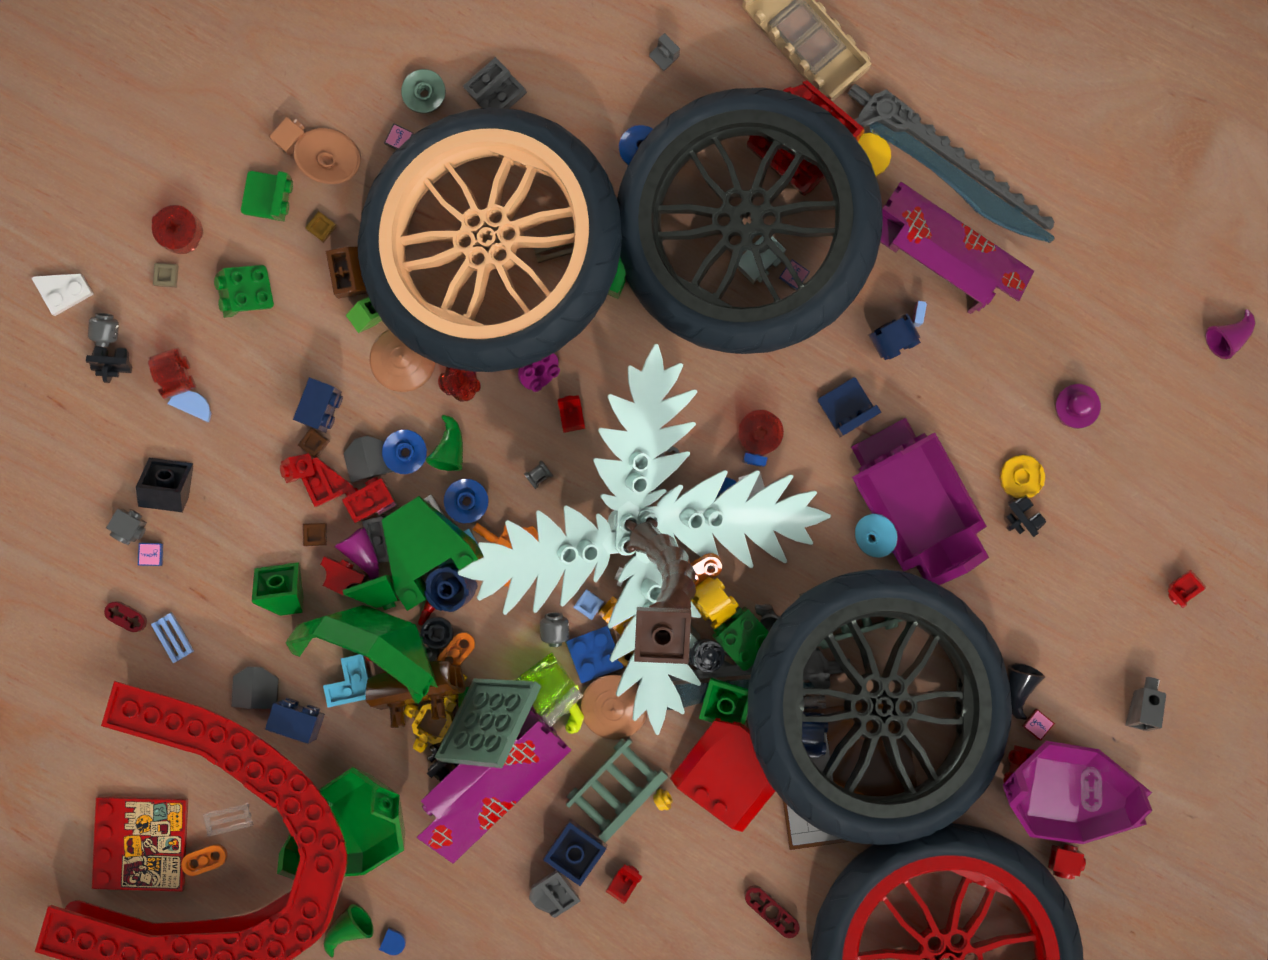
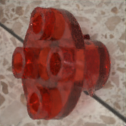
[438,367,481,402]

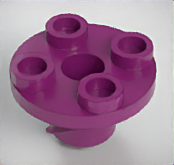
[518,353,560,392]
[1055,384,1101,429]

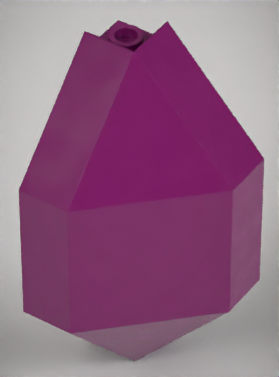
[1003,741,1153,844]

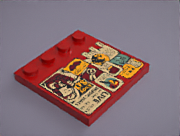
[92,797,188,892]

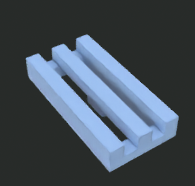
[151,613,194,663]

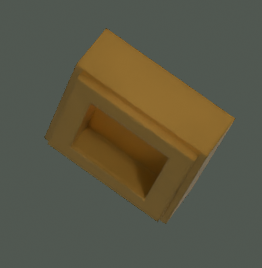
[305,211,337,243]

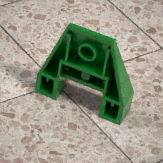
[382,496,483,611]

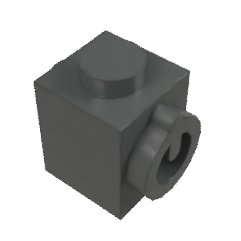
[106,509,147,545]

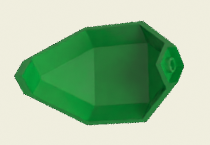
[285,605,438,704]
[277,767,405,880]

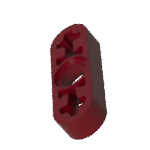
[744,886,800,938]

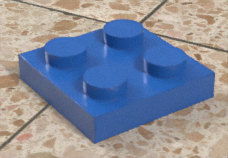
[566,626,624,684]

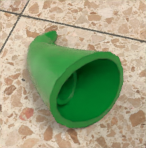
[425,415,463,471]
[323,904,374,957]

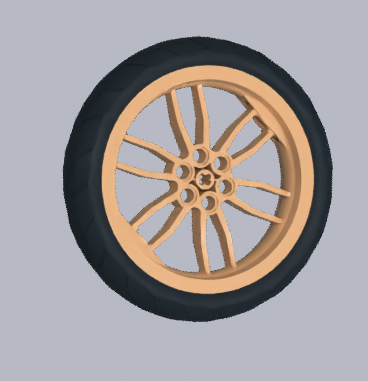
[358,107,622,372]

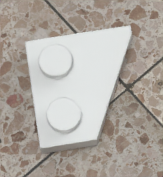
[32,274,93,316]

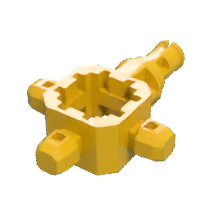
[403,674,468,753]

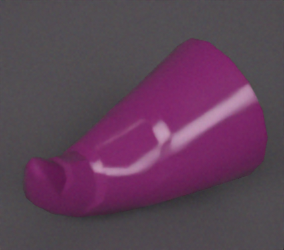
[1205,309,1256,359]
[334,527,379,581]

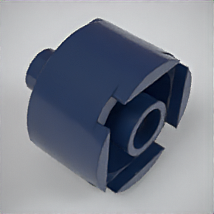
[868,313,921,360]
[425,562,478,612]
[802,712,828,758]

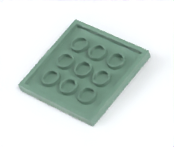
[435,678,541,768]

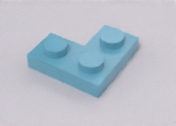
[323,654,369,708]

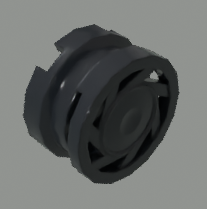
[421,617,454,649]
[689,638,725,673]

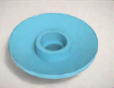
[855,514,898,558]

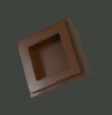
[298,428,330,458]
[303,523,327,546]

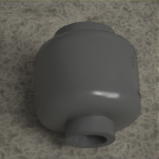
[88,313,119,347]
[540,612,569,647]

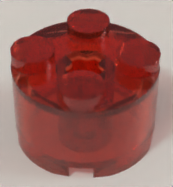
[152,205,203,254]
[148,348,196,399]
[737,410,784,456]

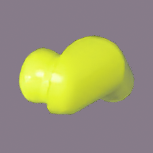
[565,699,584,734]

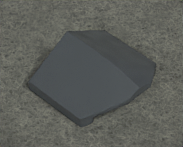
[343,436,394,483]
[231,667,279,709]
[529,870,580,918]

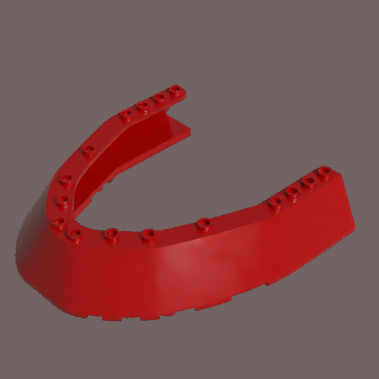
[35,681,347,960]

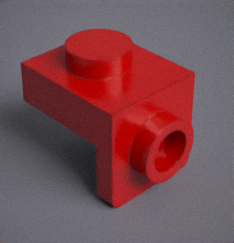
[557,395,585,433]
[280,454,315,483]
[1168,570,1206,608]
[605,864,643,904]

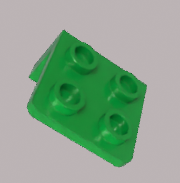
[241,171,293,222]
[214,265,274,318]
[711,606,769,671]

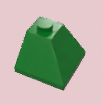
[252,562,304,616]
[343,575,400,611]
[699,678,748,725]

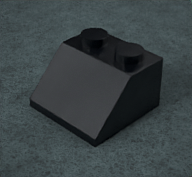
[136,458,193,513]

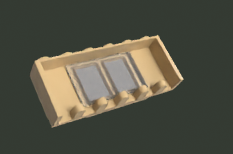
[742,0,871,101]

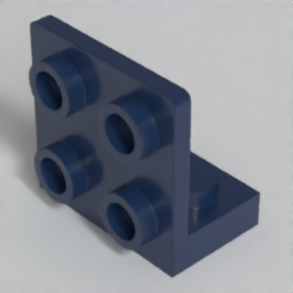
[818,377,881,437]

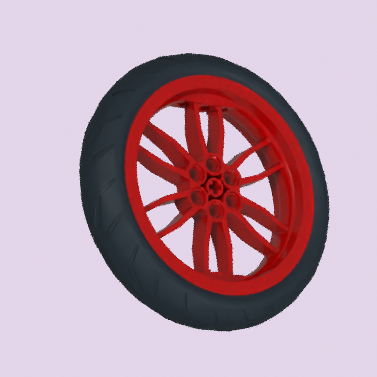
[811,823,1084,960]

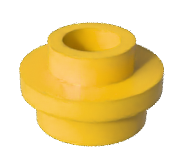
[653,788,673,811]

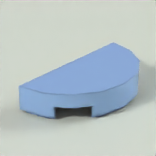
[167,391,211,422]

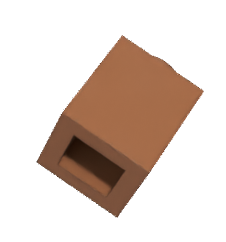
[269,117,305,156]

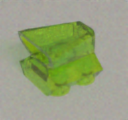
[515,652,578,717]

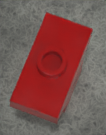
[320,556,368,595]

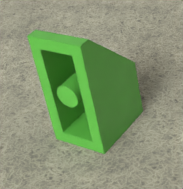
[346,297,382,333]

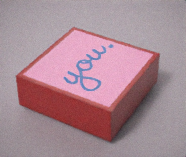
[1022,709,1055,741]

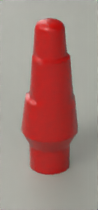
[418,600,435,626]

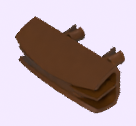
[366,661,466,728]

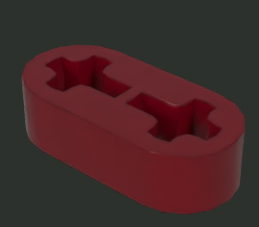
[104,602,147,632]

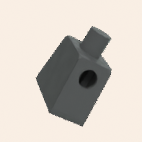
[1125,677,1166,731]

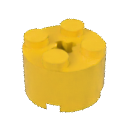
[692,577,739,629]

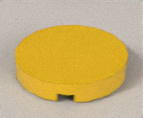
[858,133,891,176]
[999,455,1045,499]

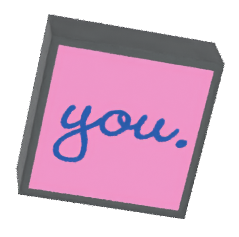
[384,123,414,150]

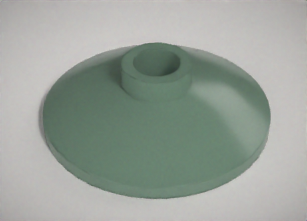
[401,69,446,113]

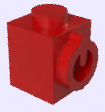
[1048,844,1086,880]

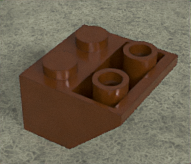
[326,247,367,299]

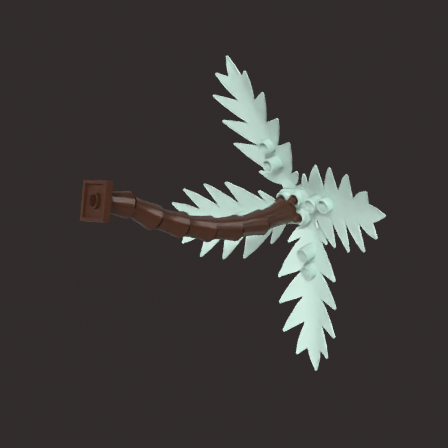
[458,344,831,735]

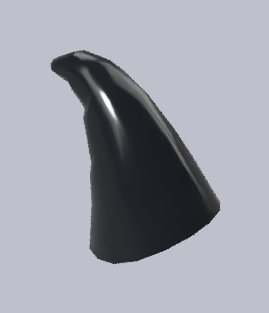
[1007,663,1045,720]

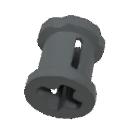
[524,460,553,489]

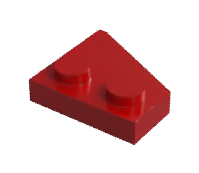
[301,457,354,507]

